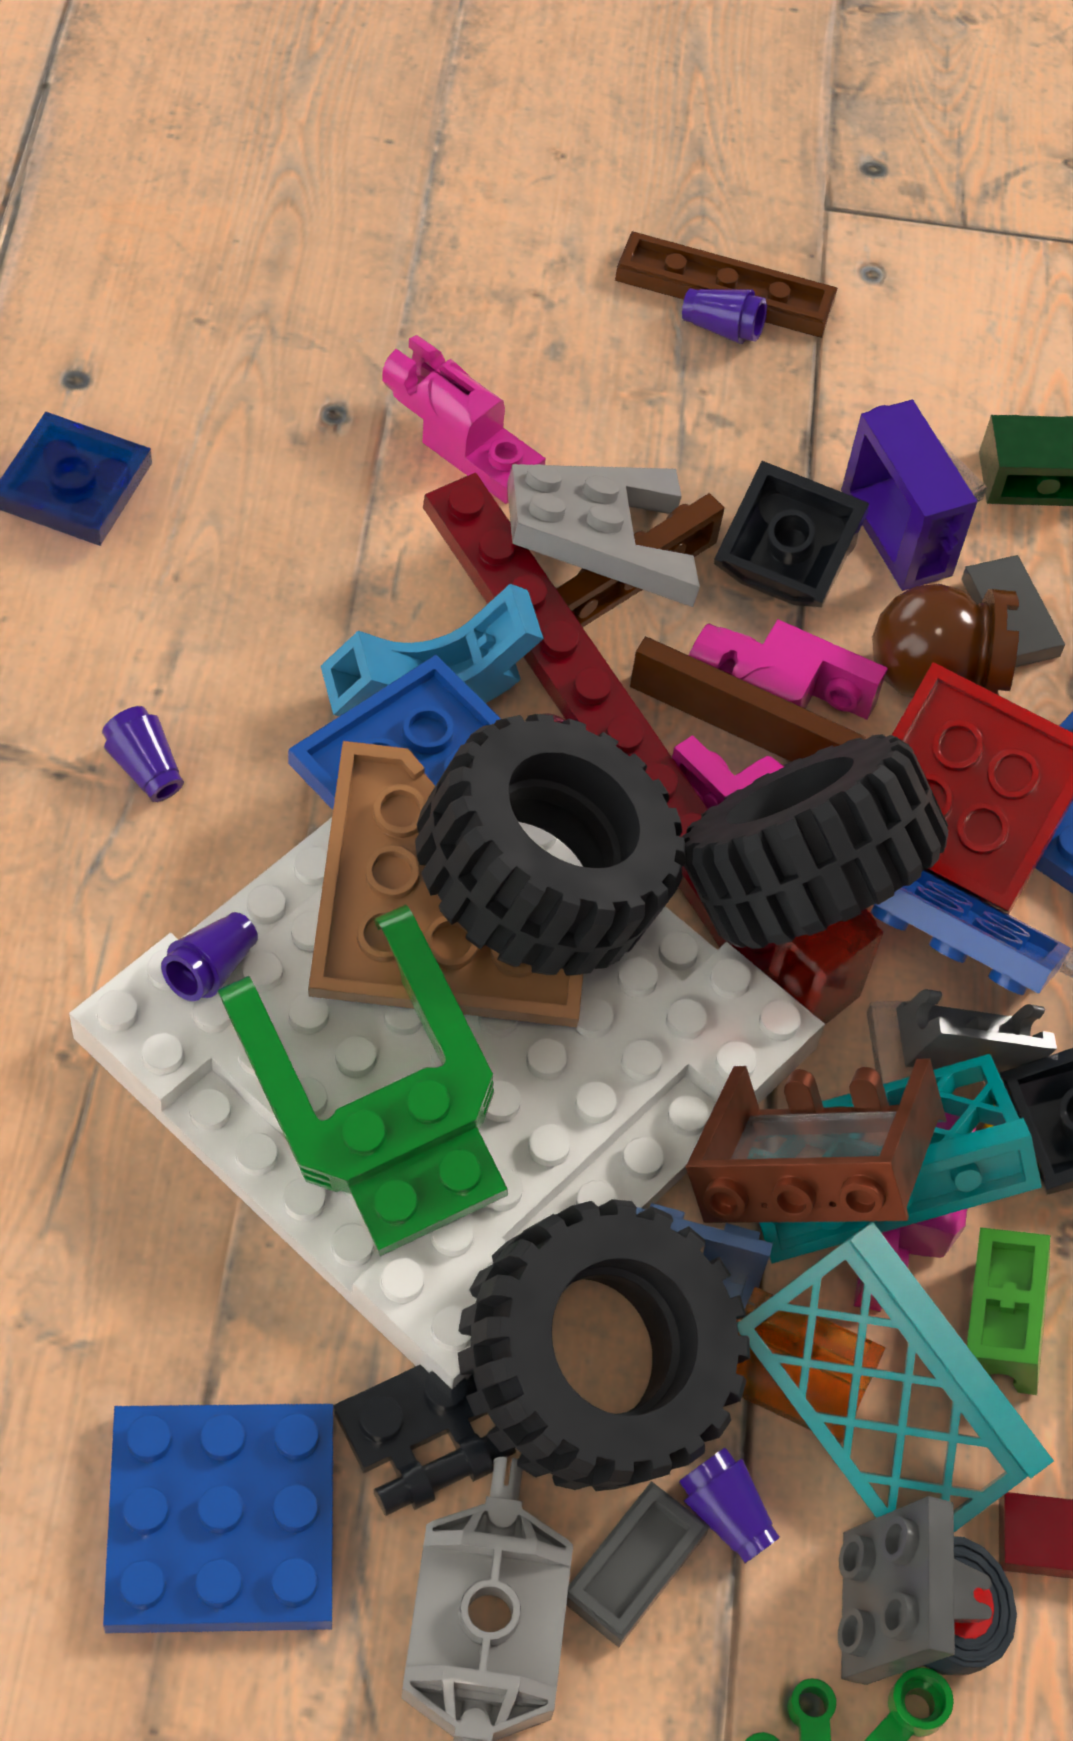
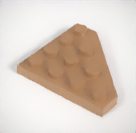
[308,741,584,1028]

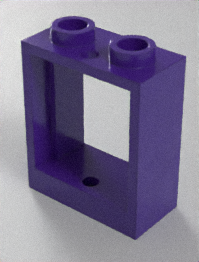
[841,399,978,591]

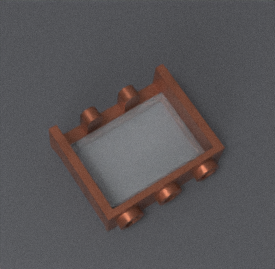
[686,1058,947,1223]

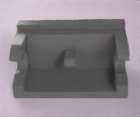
[896,989,1057,1077]

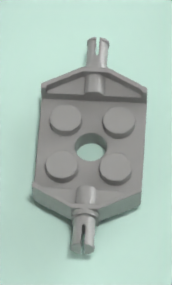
[401,1457,573,1741]

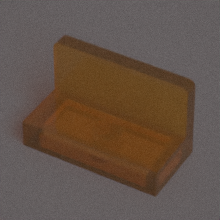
[736,1287,886,1443]

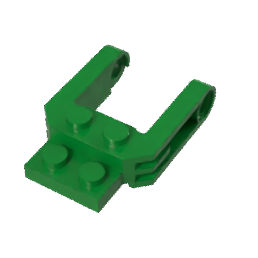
[217,904,508,1257]

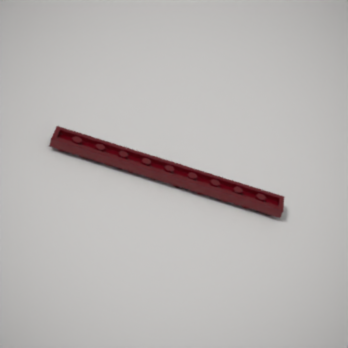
[423,472,804,975]

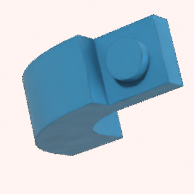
[321,584,544,716]

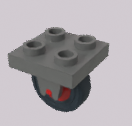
[838,1496,1017,1685]

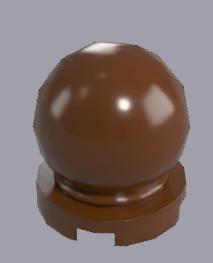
[872,584,1019,698]

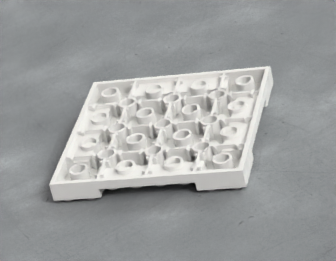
[69,818,825,1389]

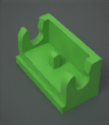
[967,1227,1051,1395]

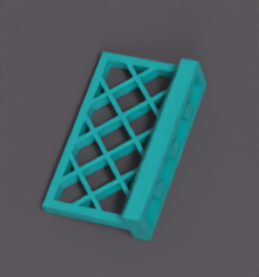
[749,1054,1042,1264]
[737,1222,1054,1532]

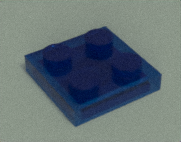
[0,411,152,546]

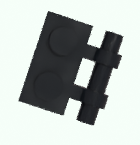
[333,1365,516,1516]

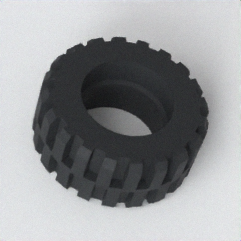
[415,714,686,976]
[682,734,948,949]
[458,1199,750,1491]

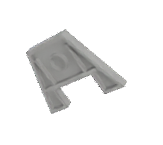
[507,464,700,607]

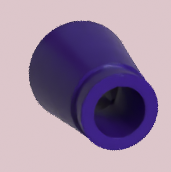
[682,288,767,344]
[102,706,184,802]
[161,912,258,1001]
[679,1447,780,1563]

